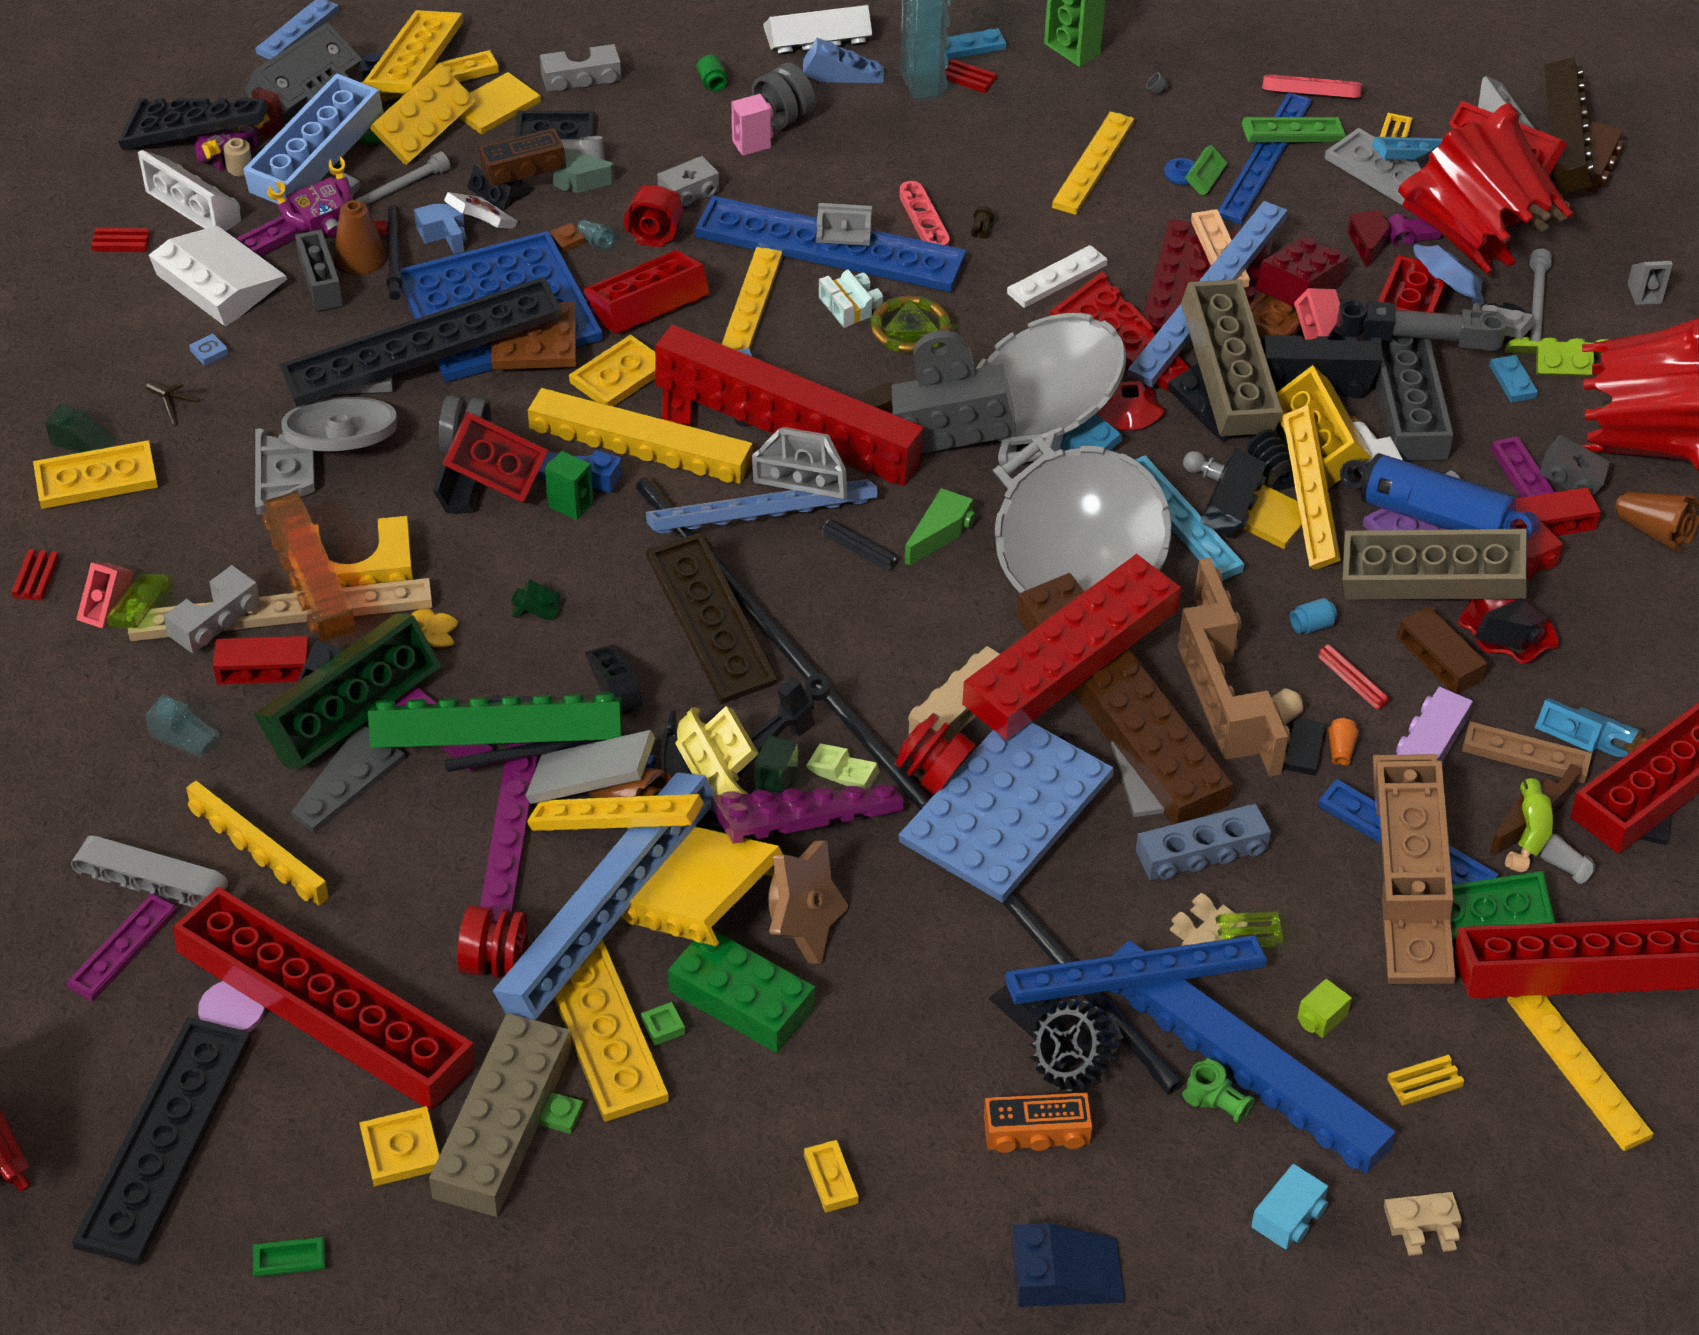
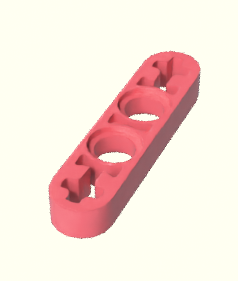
[1262,74,1363,98]
[899,181,950,246]

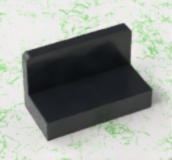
[433,452,482,514]

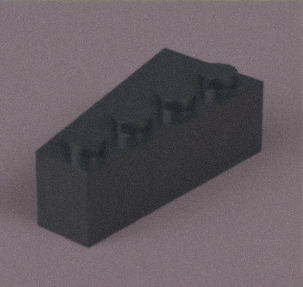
[1261,335,1383,398]

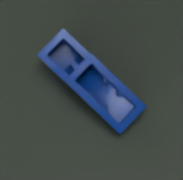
[536,450,623,493]

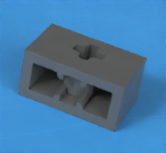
[1539,435,1610,496]

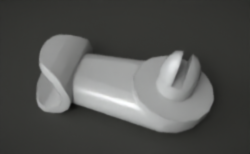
[1539,833,1596,884]

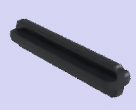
[822,520,897,571]

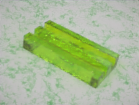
[1215,911,1284,947]

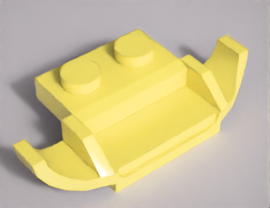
[675,706,759,795]

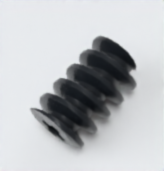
[1247,429,1295,491]

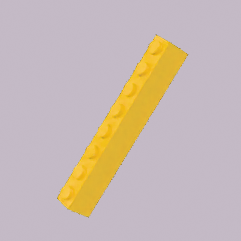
[528,388,753,484]

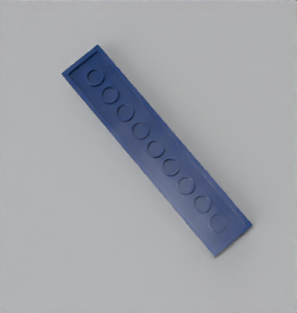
[695,196,966,292]

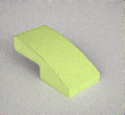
[807,743,880,789]

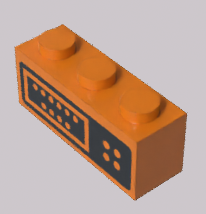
[984,1093,1092,1153]

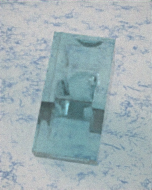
[145,694,219,758]

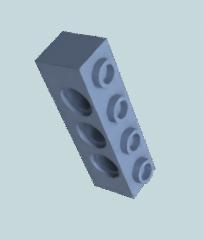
[1136,803,1271,880]

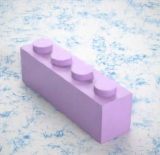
[1396,687,1473,762]

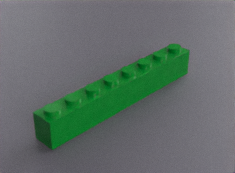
[368,692,623,748]

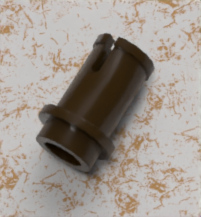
[971,206,994,239]

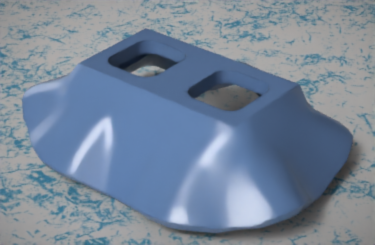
[1413,244,1484,305]

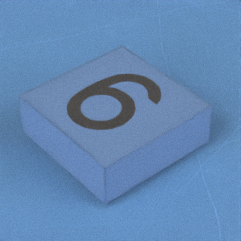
[189,334,229,366]

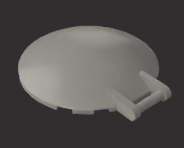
[976,313,1126,467]
[992,434,1172,593]

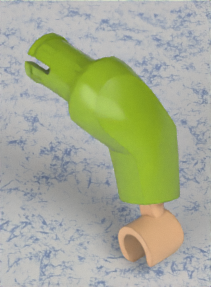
[1505,778,1553,872]

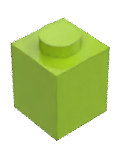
[1297,979,1352,1038]

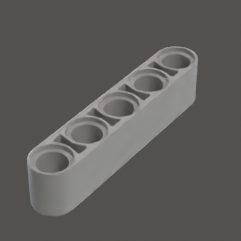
[71,836,228,907]

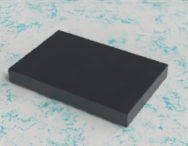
[515,111,595,139]

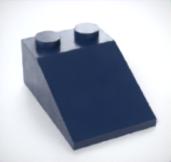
[1011,1223,1125,1307]

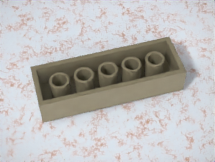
[1181,279,1282,436]
[1342,529,1527,600]
[429,1013,572,1217]

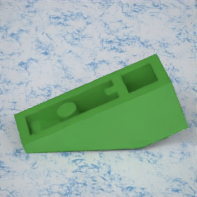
[905,488,976,565]

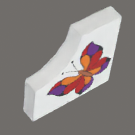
[444,192,517,229]

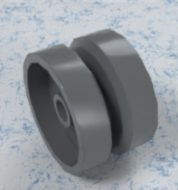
[752,62,815,130]
[439,395,492,457]

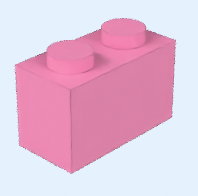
[731,94,773,156]

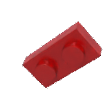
[662,389,691,427]

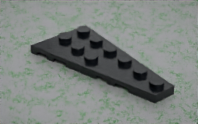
[118,98,269,150]

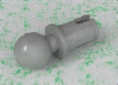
[1183,451,1225,481]

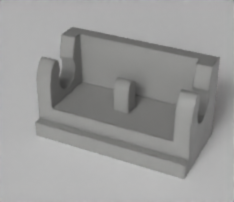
[816,203,872,246]

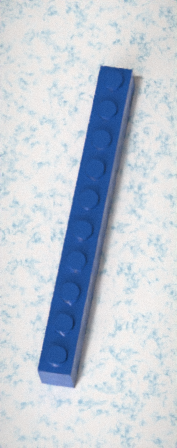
[1109,940,1396,1174]

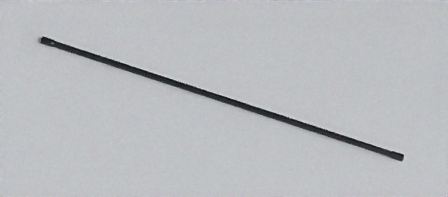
[636,477,1184,1095]

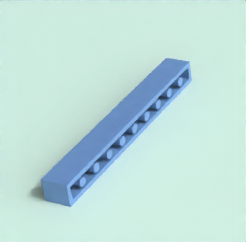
[493,773,715,1020]

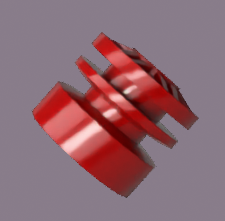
[894,712,976,795]
[457,905,529,979]

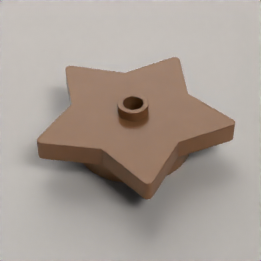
[769,840,848,964]

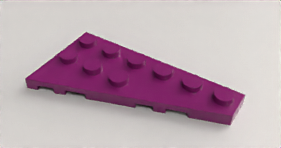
[711,784,903,844]

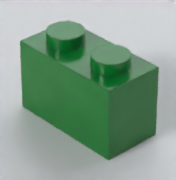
[545,451,593,520]

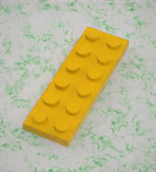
[363,10,464,95]
[554,940,669,1122]

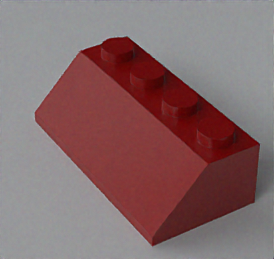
[584,250,710,334]

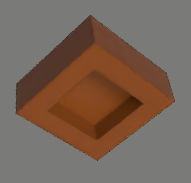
[549,223,585,253]

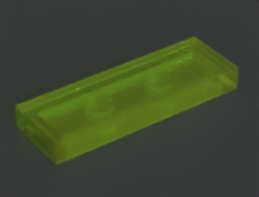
[107,573,169,628]

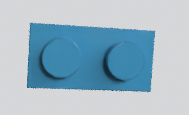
[1489,355,1538,402]

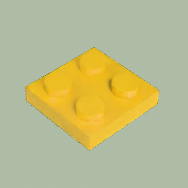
[359,1106,439,1187]

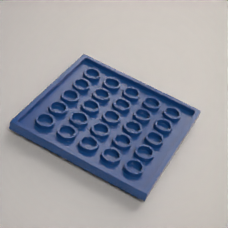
[400,231,603,382]

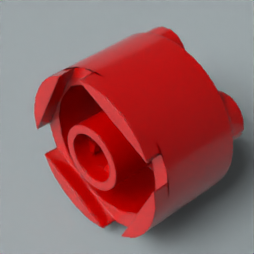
[624,185,684,247]

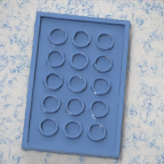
[899,722,1113,903]

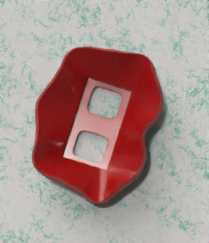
[1096,381,1164,431]
[1458,599,1559,664]

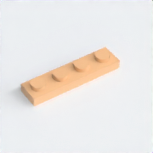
[1191,209,1250,288]

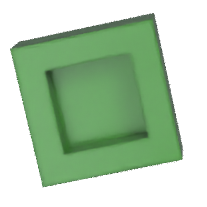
[641,1002,685,1046]
[539,1092,583,1134]

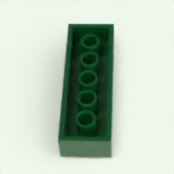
[254,614,441,769]

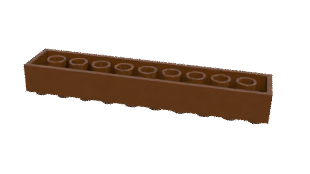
[1016,573,1233,825]

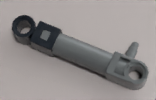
[1335,299,1508,351]

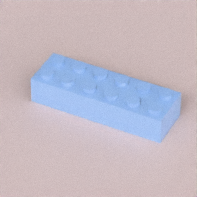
[243,73,384,204]

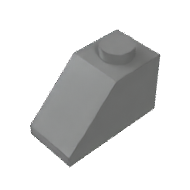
[1627,261,1673,305]

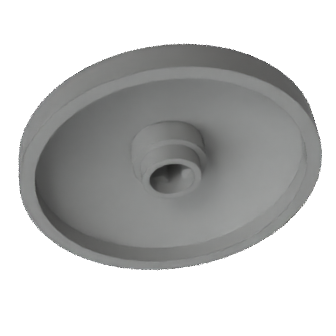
[281,397,397,451]

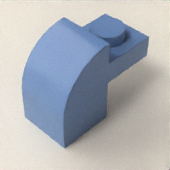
[414,204,467,254]

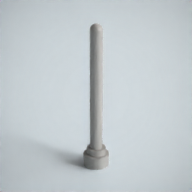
[355,151,451,206]
[1530,249,1552,341]

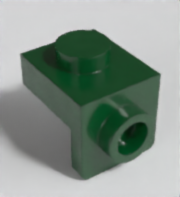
[511,579,561,621]

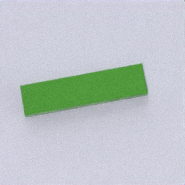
[1242,117,1346,142]

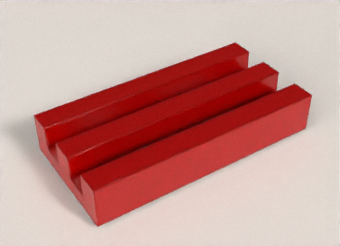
[940,59,997,93]
[91,228,150,252]
[12,549,59,601]

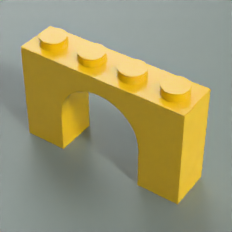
[289,516,413,593]

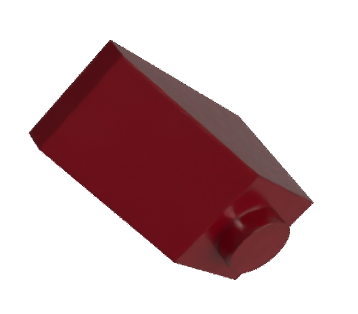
[1347,210,1391,267]

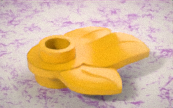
[411,608,458,647]

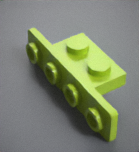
[1505,337,1609,377]

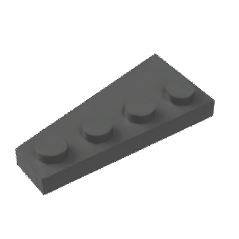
[291,724,405,833]

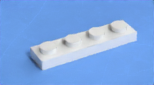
[1007,245,1108,308]

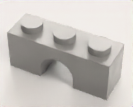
[540,44,621,92]
[164,565,260,654]

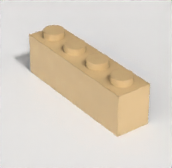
[908,646,1000,741]

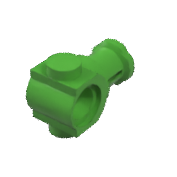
[1182,1057,1255,1123]

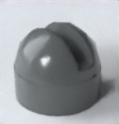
[1146,72,1168,95]

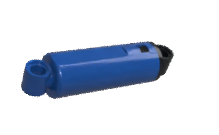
[1340,453,1540,540]

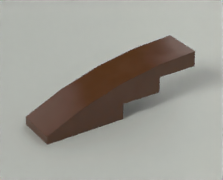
[1490,763,1583,855]

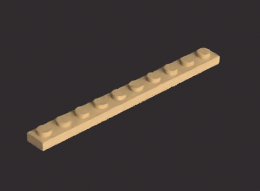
[128,578,432,641]

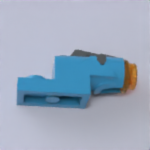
[1535,698,1649,758]

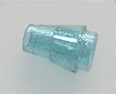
[577,219,615,250]

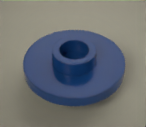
[1164,158,1195,185]

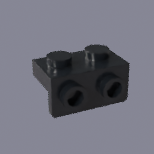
[467,164,532,211]

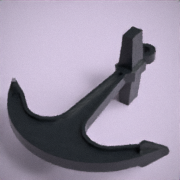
[660,673,831,831]

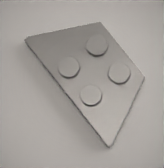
[255,428,315,515]

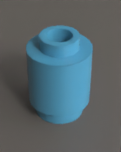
[1290,598,1337,634]

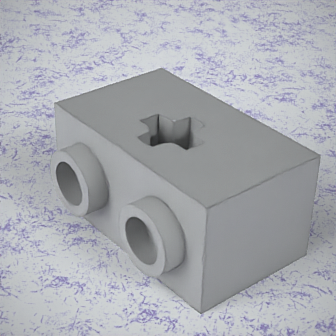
[657,156,719,206]

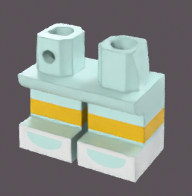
[819,270,883,328]

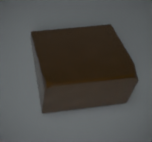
[864,382,892,414]

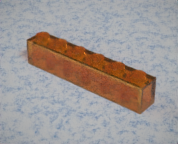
[261,491,356,642]

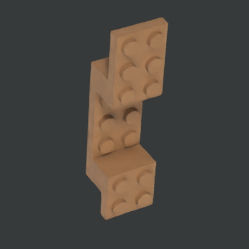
[1178,558,1290,777]
[1372,754,1455,984]

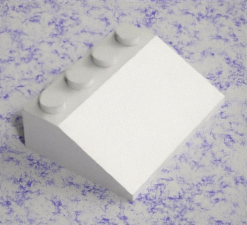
[149,226,287,326]

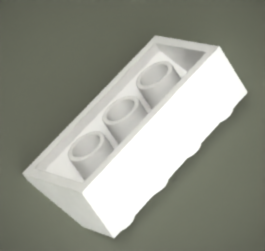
[763,5,872,54]
[138,150,241,231]

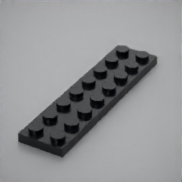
[72,1017,251,1266]

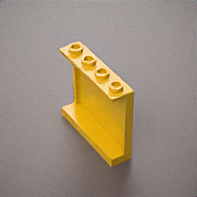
[622,827,782,946]

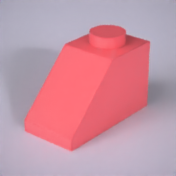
[1294,288,1340,340]
[76,562,134,629]

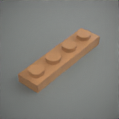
[1462,721,1592,783]

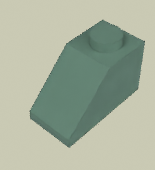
[552,149,614,193]

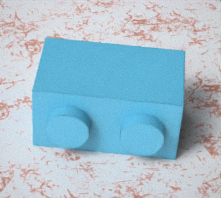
[1251,1164,1328,1250]

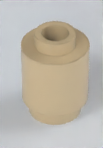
[223,138,252,176]
[1271,688,1303,725]

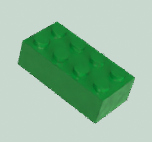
[667,929,815,1053]

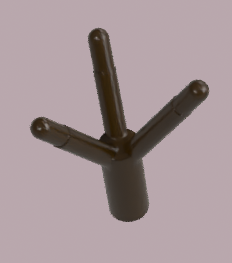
[146,380,200,426]

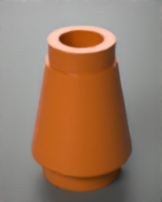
[1328,718,1359,765]

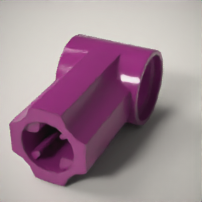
[1387,214,1442,247]

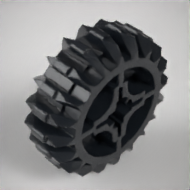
[1029,999,1119,1092]

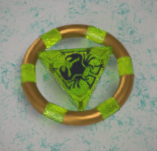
[871,296,951,353]

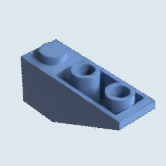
[803,37,884,83]

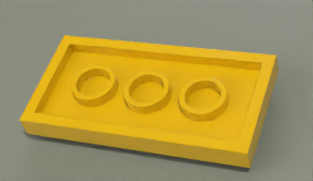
[369,63,476,165]
[33,440,158,509]

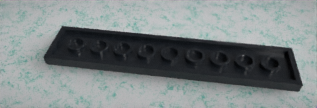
[280,277,563,407]

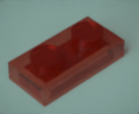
[251,87,284,138]

